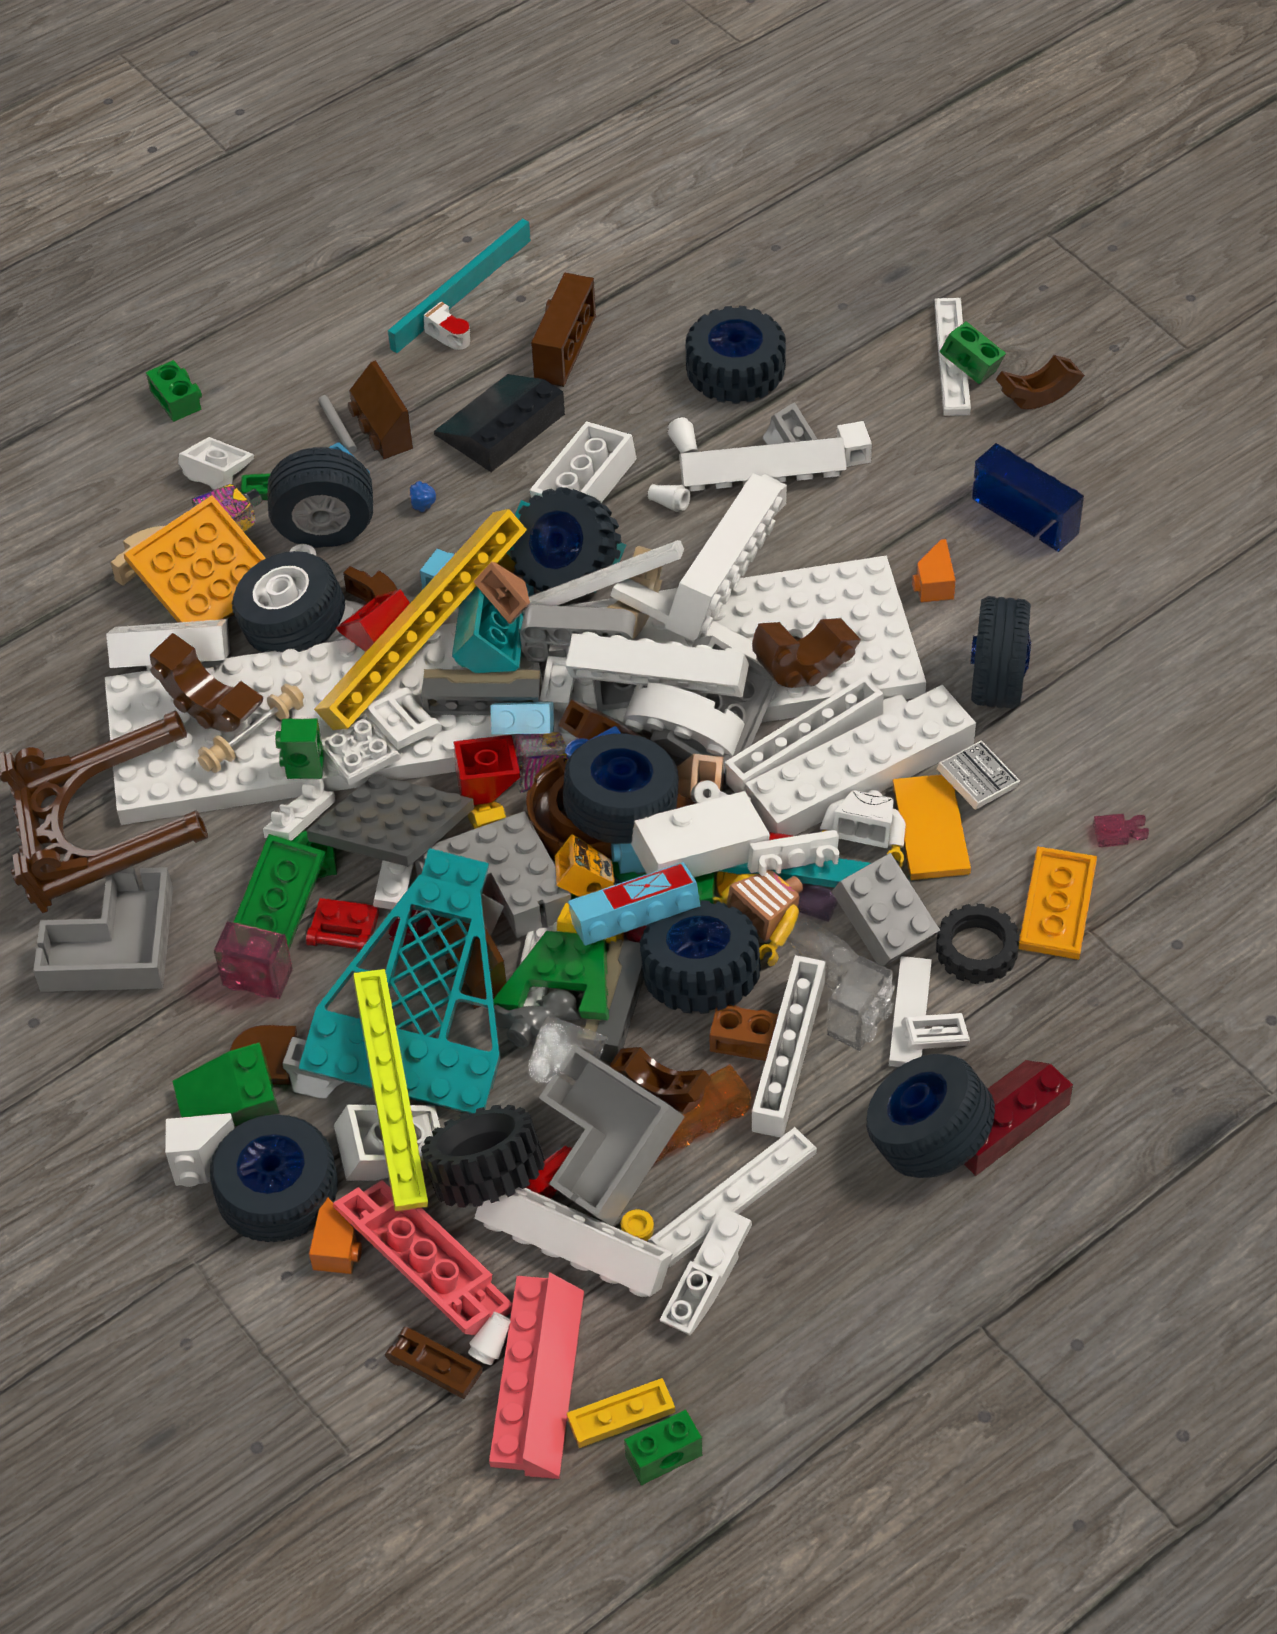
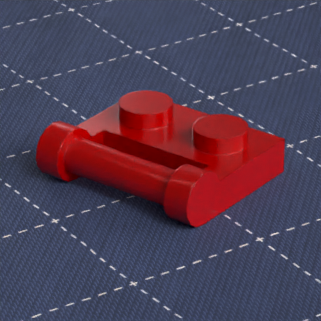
[306,898,380,952]

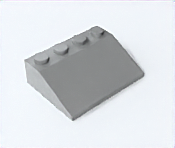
[650,635,778,778]

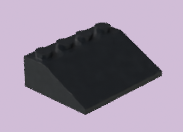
[434,374,565,472]

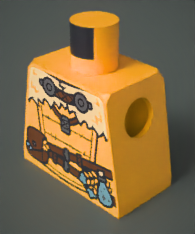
[555,834,622,897]

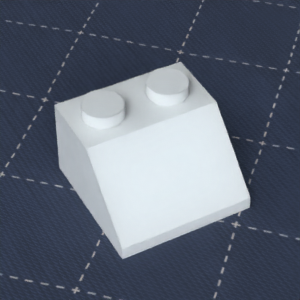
[165,1113,235,1187]

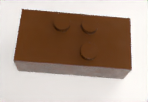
[531,272,596,387]

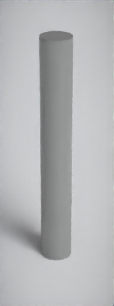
[318,395,357,454]

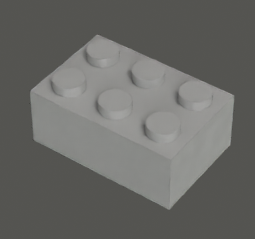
[831,853,940,969]

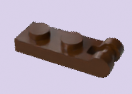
[385,1327,482,1399]

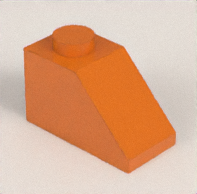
[912,539,956,602]
[309,1197,362,1274]

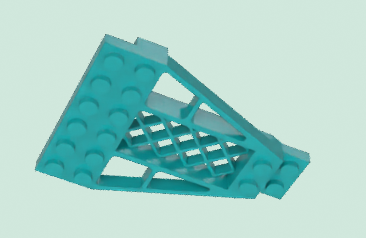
[299,848,500,1114]

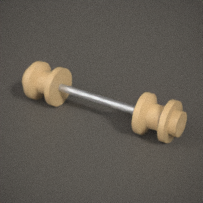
[197,684,304,773]

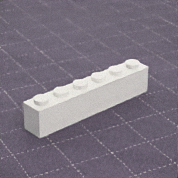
[679,437,846,492]
[565,632,749,697]
[725,676,883,793]
[752,955,826,1138]
[474,1187,673,1297]

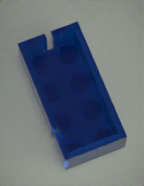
[972,443,1084,552]

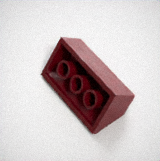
[964,1060,1073,1176]

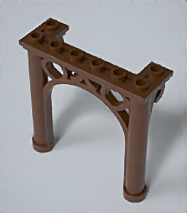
[0,710,208,913]

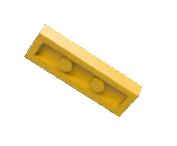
[567,1378,675,1448]

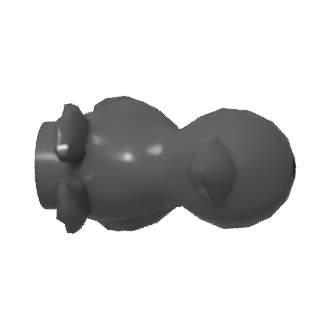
[494,990,580,1050]

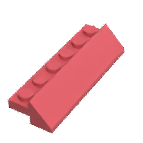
[333,1180,513,1335]
[489,1272,584,1479]

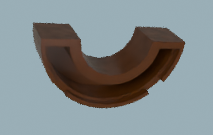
[752,618,861,688]
[150,633,263,732]
[526,757,612,861]

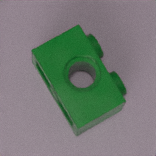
[275,718,325,779]
[624,1409,703,1486]

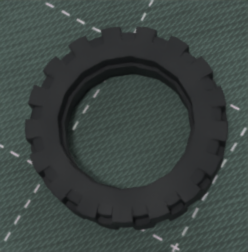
[936,904,1020,984]

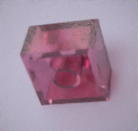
[214,921,293,999]

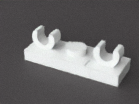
[263,779,335,841]
[747,830,839,876]

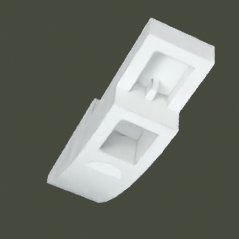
[660,1207,752,1335]

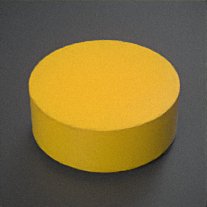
[621,1209,654,1241]

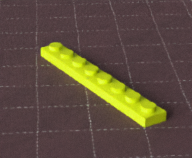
[353,969,428,1211]

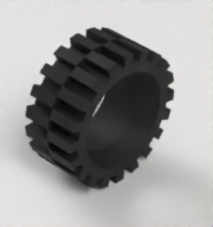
[421,1105,545,1208]

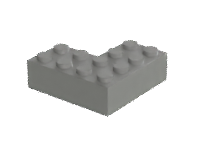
[415,811,571,938]
[33,867,173,992]
[539,1044,685,1226]

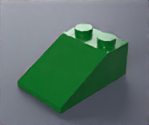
[172,1042,280,1126]

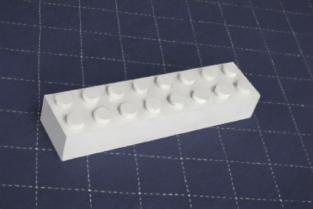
[664,473,783,641]
[745,685,976,836]

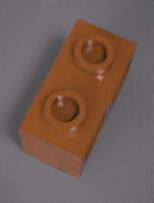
[709,1005,779,1061]

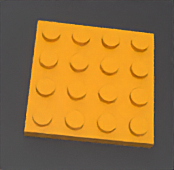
[124,495,266,622]

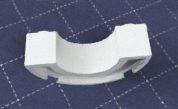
[623,683,745,757]

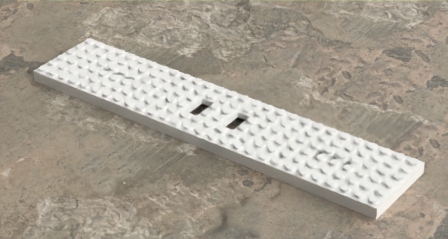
[105,556,926,825]

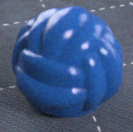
[410,481,436,512]

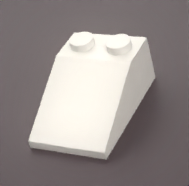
[334,1105,441,1181]

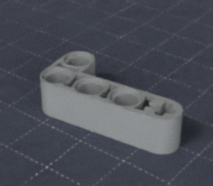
[520,605,636,662]

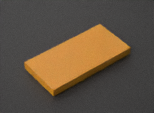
[892,774,971,880]
[1019,846,1097,960]

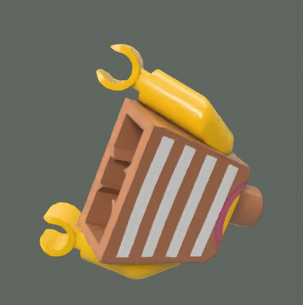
[714,870,803,966]

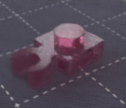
[1093,814,1149,847]

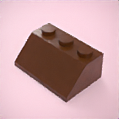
[348,360,413,459]
[433,917,507,1009]

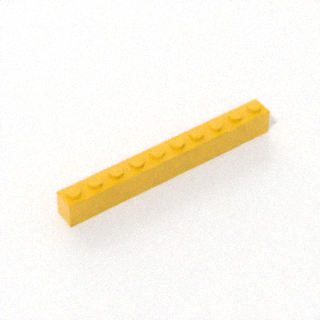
[314,509,527,730]

